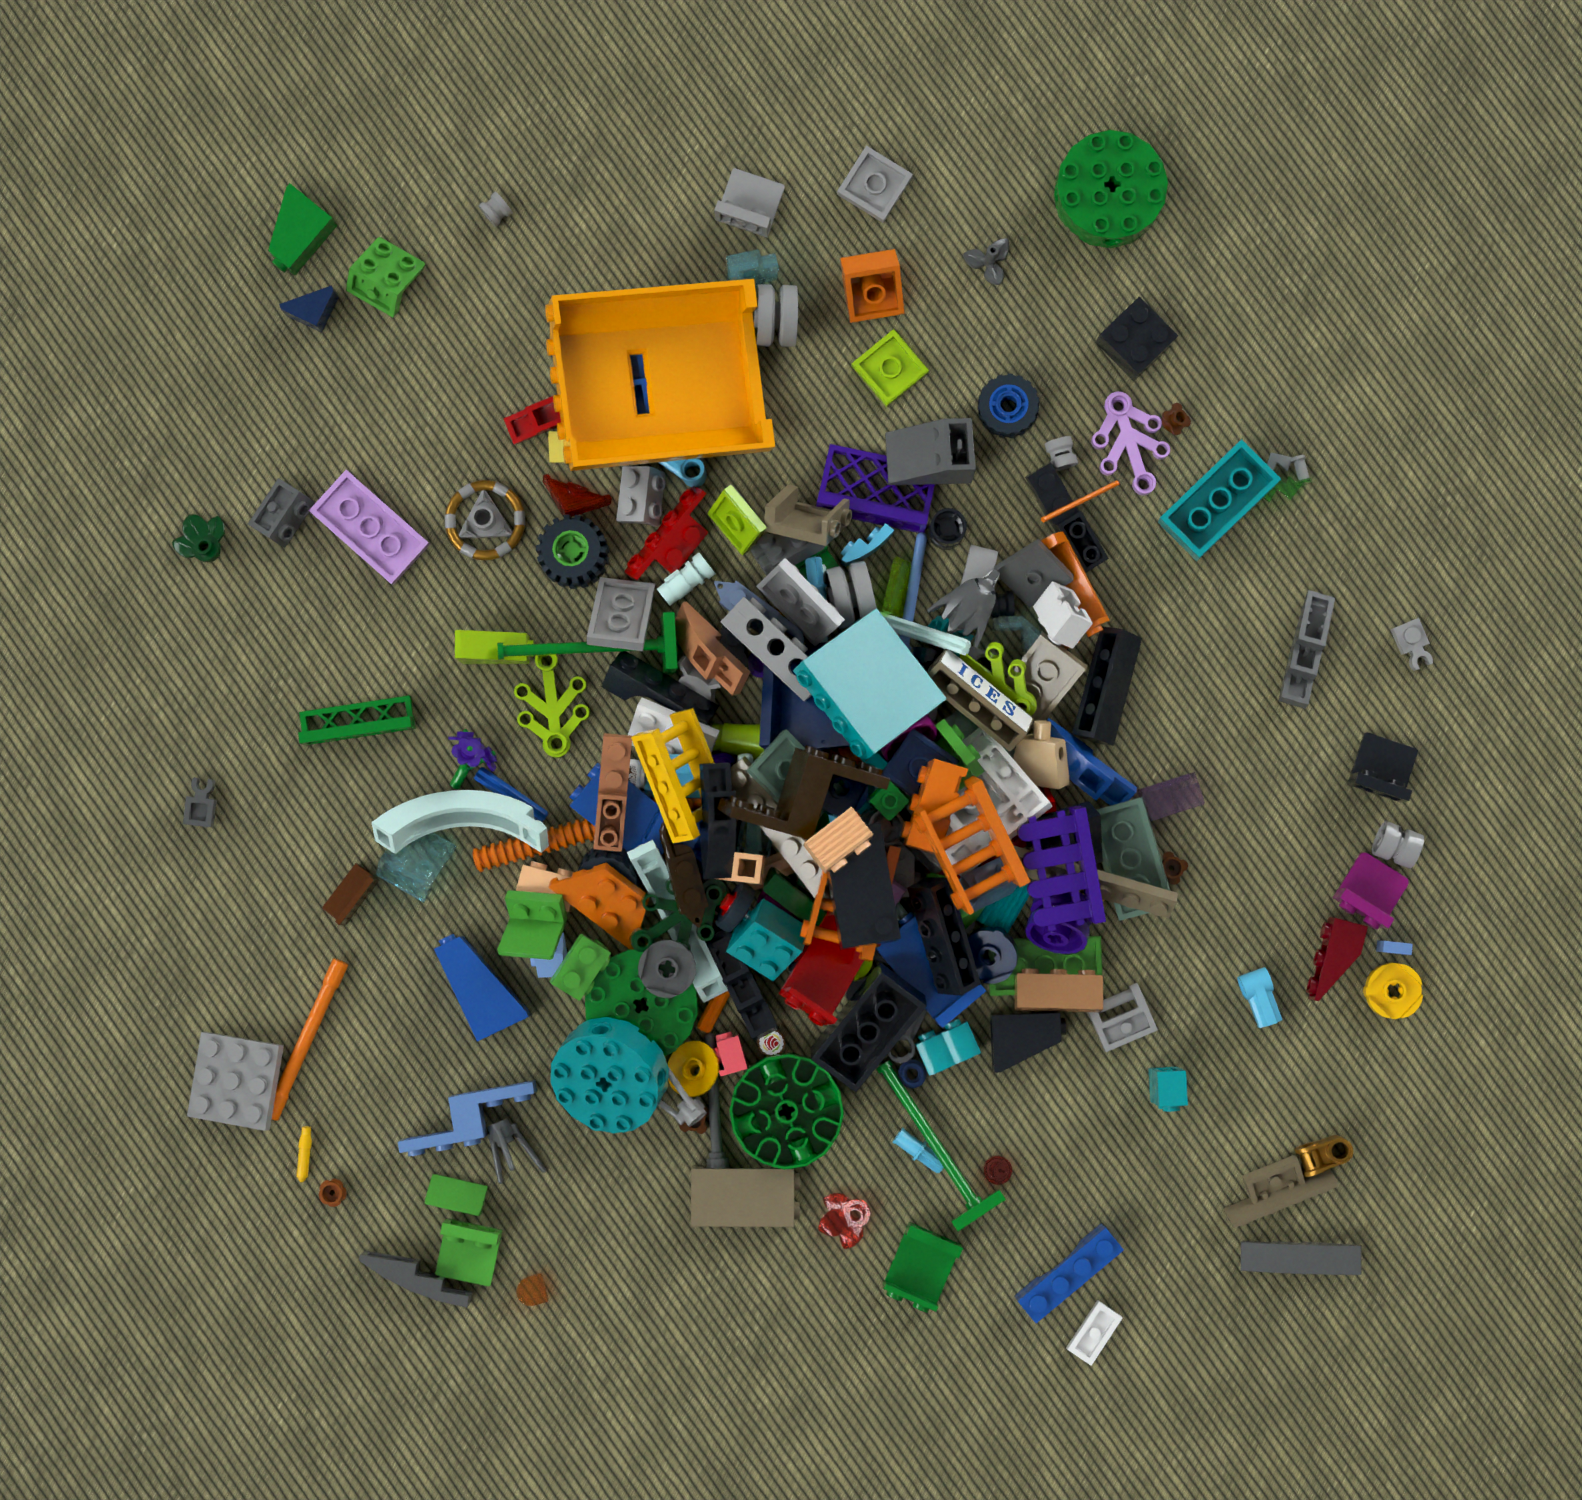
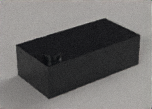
[827,823,901,950]
[810,962,927,1092]

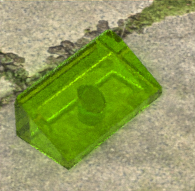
[882,556,912,618]

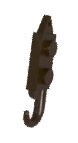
[659,821,709,928]

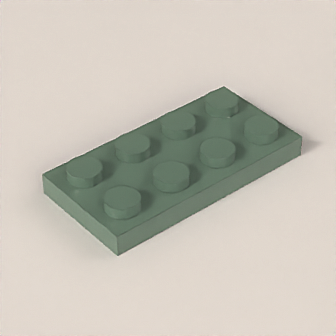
[1097,797,1170,921]

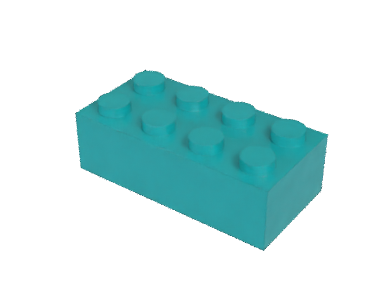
[1158,439,1281,562]

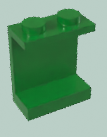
[883,1221,963,1313]

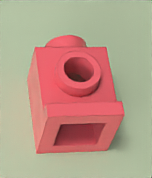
[713,1031,748,1077]

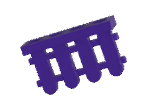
[1017,806,1106,931]

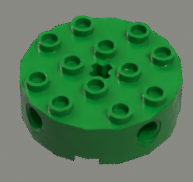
[1053,130,1168,248]
[585,949,699,1056]
[729,1052,844,1170]

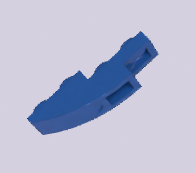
[1046,718,1137,806]

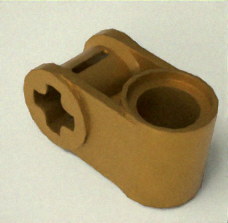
[1294,1135,1354,1177]

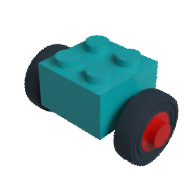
[715,882,807,981]

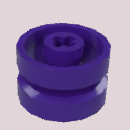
[1025,892,1092,954]

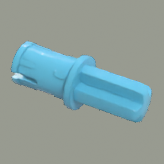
[805,556,828,601]
[892,1128,944,1174]

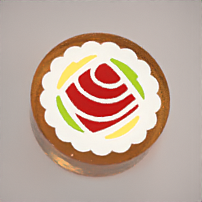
[757,1030,786,1057]

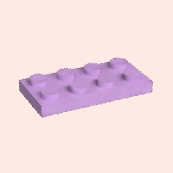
[309,470,430,585]

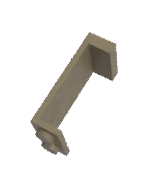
[691,1166,800,1227]

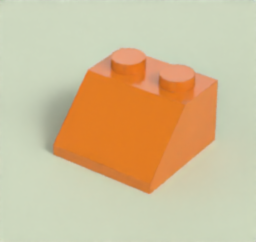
[840,249,904,323]

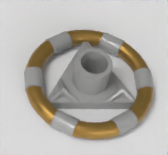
[445,480,526,560]

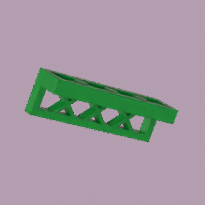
[298,695,416,746]

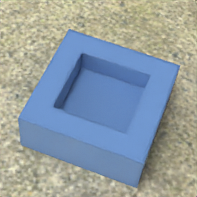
[1376,940,1413,955]

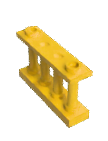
[631,708,714,843]

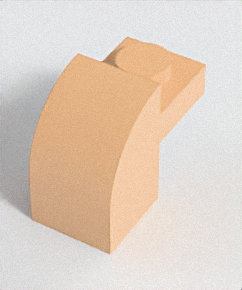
[719,852,766,885]

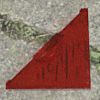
[542,474,612,517]

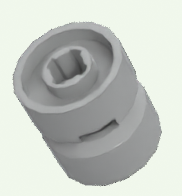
[1371,821,1424,869]

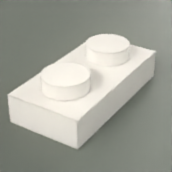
[1066,1300,1123,1366]

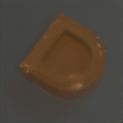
[516,1272,549,1306]

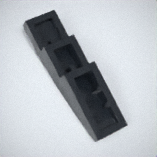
[702,927,780,1041]

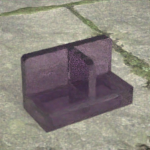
[1137,772,1205,821]

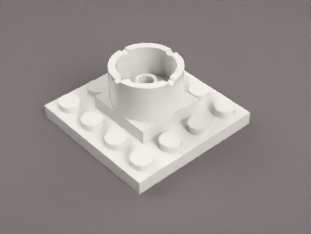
[900,727,1053,876]

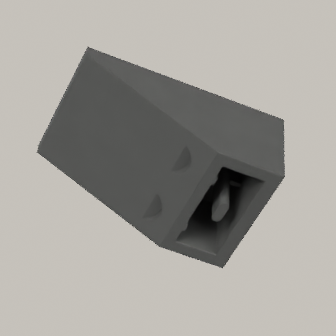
[885,418,976,485]

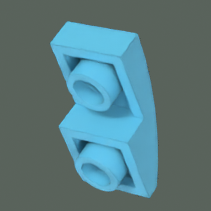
[840,523,894,567]

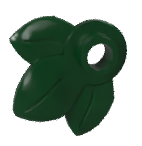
[172,514,225,562]

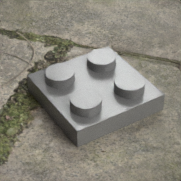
[837,145,913,223]

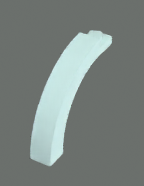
[372,790,549,854]
[627,840,728,1003]

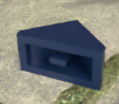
[279,285,339,332]

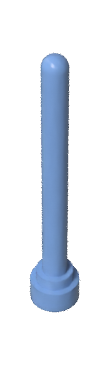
[899,532,927,654]

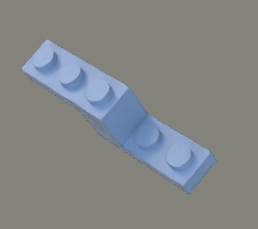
[398,1080,537,1156]

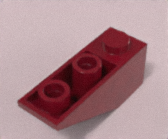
[1306,918,1368,1001]

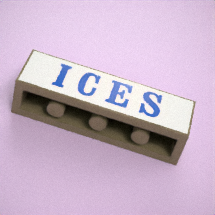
[927,649,1033,752]

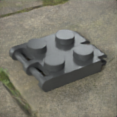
[750,533,825,575]

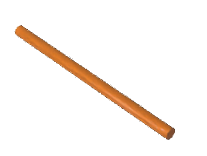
[1041,480,1119,523]

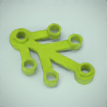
[959,642,1037,716]
[514,654,590,758]

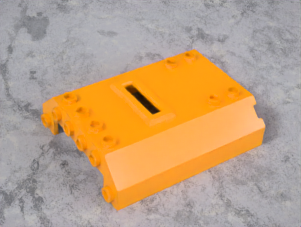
[545,279,775,471]

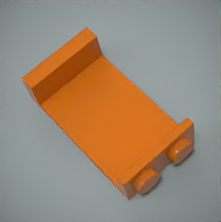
[1041,531,1110,650]

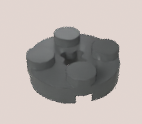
[638,940,696,998]

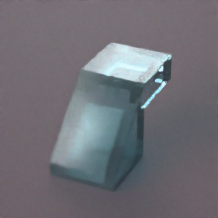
[991,616,1042,652]

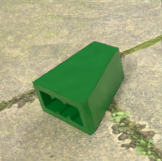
[268,183,337,275]

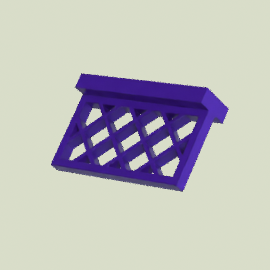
[816,444,935,533]

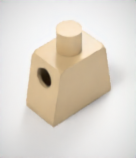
[1013,720,1069,789]

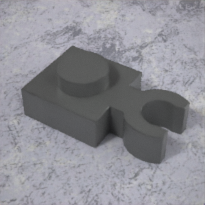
[183,777,217,828]

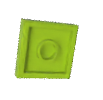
[851,329,929,408]
[708,485,767,555]

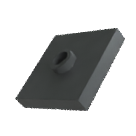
[994,538,1074,608]

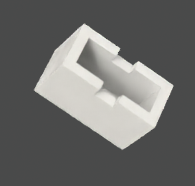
[1033,581,1093,649]

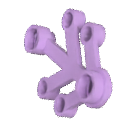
[1091,391,1170,496]

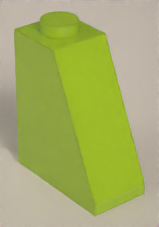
[455,630,534,664]

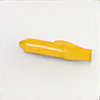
[296,1126,312,1182]

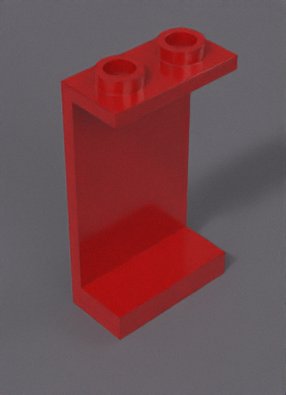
[779,911,882,1026]

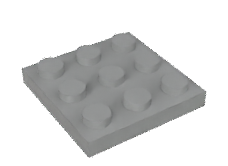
[187,1032,284,1131]

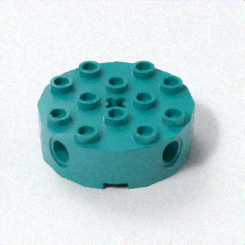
[550,1017,669,1133]

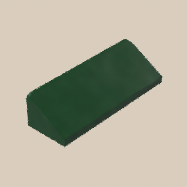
[763,867,828,926]

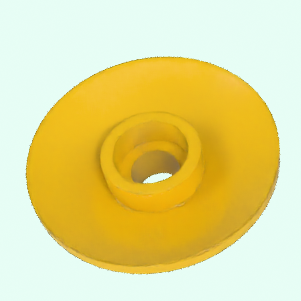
[667,1041,719,1097]

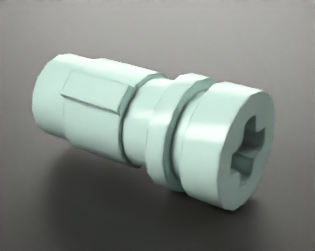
[657,552,716,606]

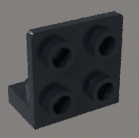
[1347,732,1418,803]

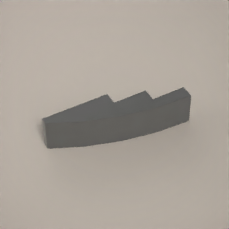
[1278,590,1335,709]
[1241,1241,1362,1275]
[359,1251,473,1308]

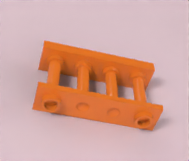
[913,776,1030,915]
[800,845,901,962]

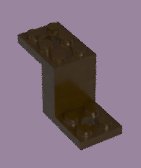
[718,745,890,840]

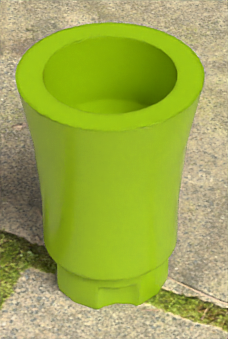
[712,723,764,759]

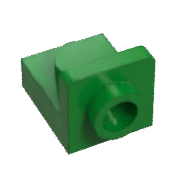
[866,781,909,820]

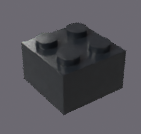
[1095,296,1178,381]

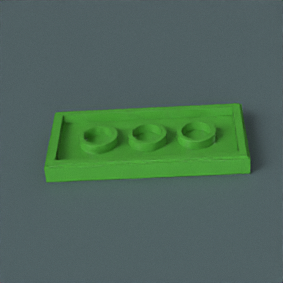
[988,936,1102,996]

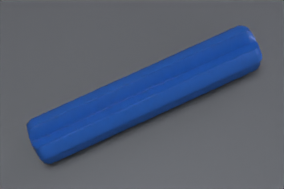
[474,767,549,823]

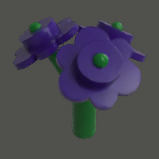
[448,729,497,789]

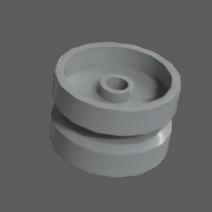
[753,284,798,347]
[826,561,876,630]

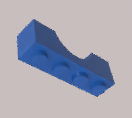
[1014,1223,1124,1323]

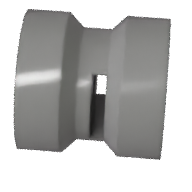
[1044,436,1079,471]

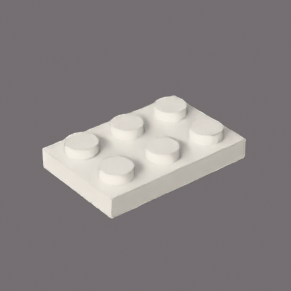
[628,697,719,754]

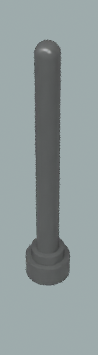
[704,1033,730,1168]

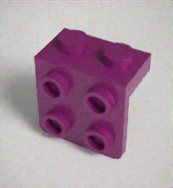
[1332,852,1409,930]

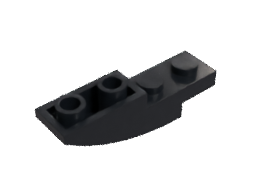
[1025,462,1109,573]
[699,763,736,879]

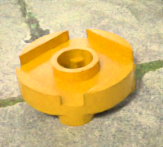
[1363,962,1423,1019]

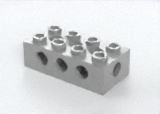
[720,597,812,701]

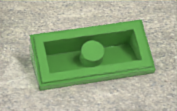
[424,1173,488,1216]

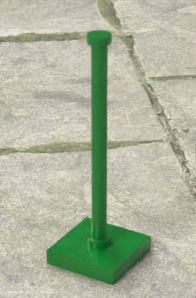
[497,612,678,675]
[876,1060,1006,1231]

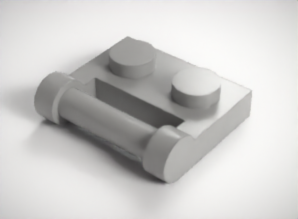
[1087,983,1158,1052]

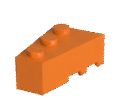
[900,759,968,855]

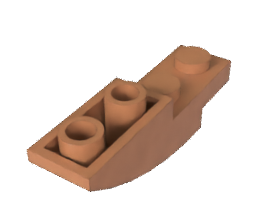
[675,601,750,696]
[593,733,632,852]

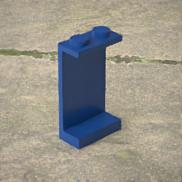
[569,762,663,855]
[876,911,986,1028]

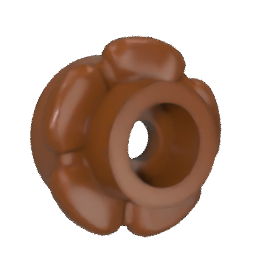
[319,1178,347,1207]

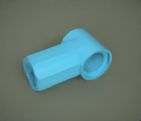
[658,458,707,487]
[1237,967,1282,1028]

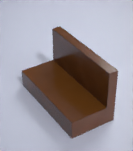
[322,863,380,925]

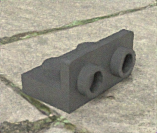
[248,478,315,548]

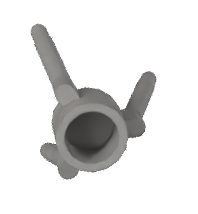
[658,1068,707,1127]

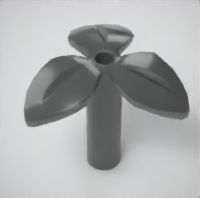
[963,238,1009,285]

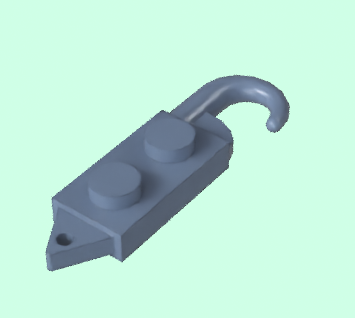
[714,580,804,655]

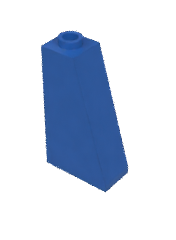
[434,934,532,1041]

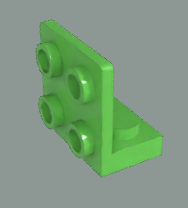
[346,237,425,317]
[497,890,568,960]
[435,1218,503,1286]

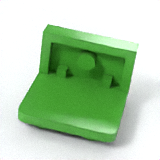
[935,719,985,792]
[549,933,611,1001]

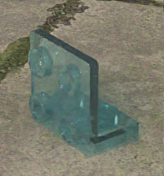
[376,833,456,903]

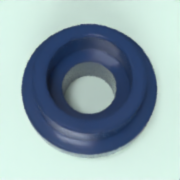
[898,1059,927,1088]

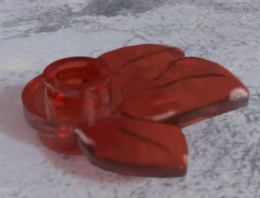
[818,1193,871,1249]

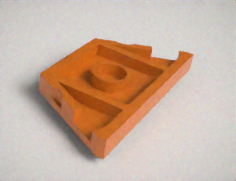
[548,863,649,949]

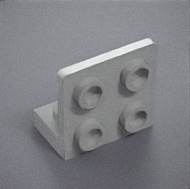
[714,168,785,238]

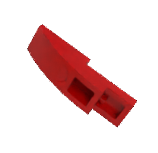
[503,396,561,445]

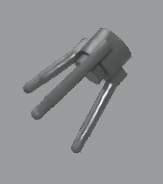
[487,1118,546,1184]

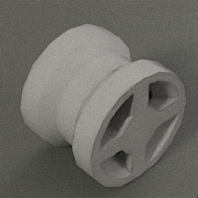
[478,191,513,227]

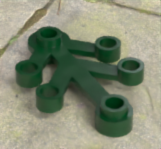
[630,878,727,952]

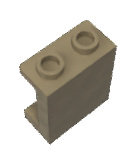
[764,484,852,546]

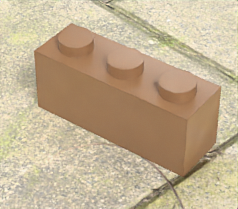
[1015,969,1103,1012]

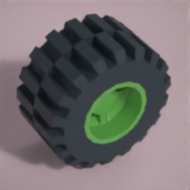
[536,514,610,589]

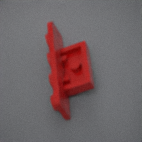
[624,486,708,580]

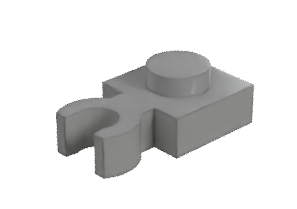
[1391,618,1433,671]

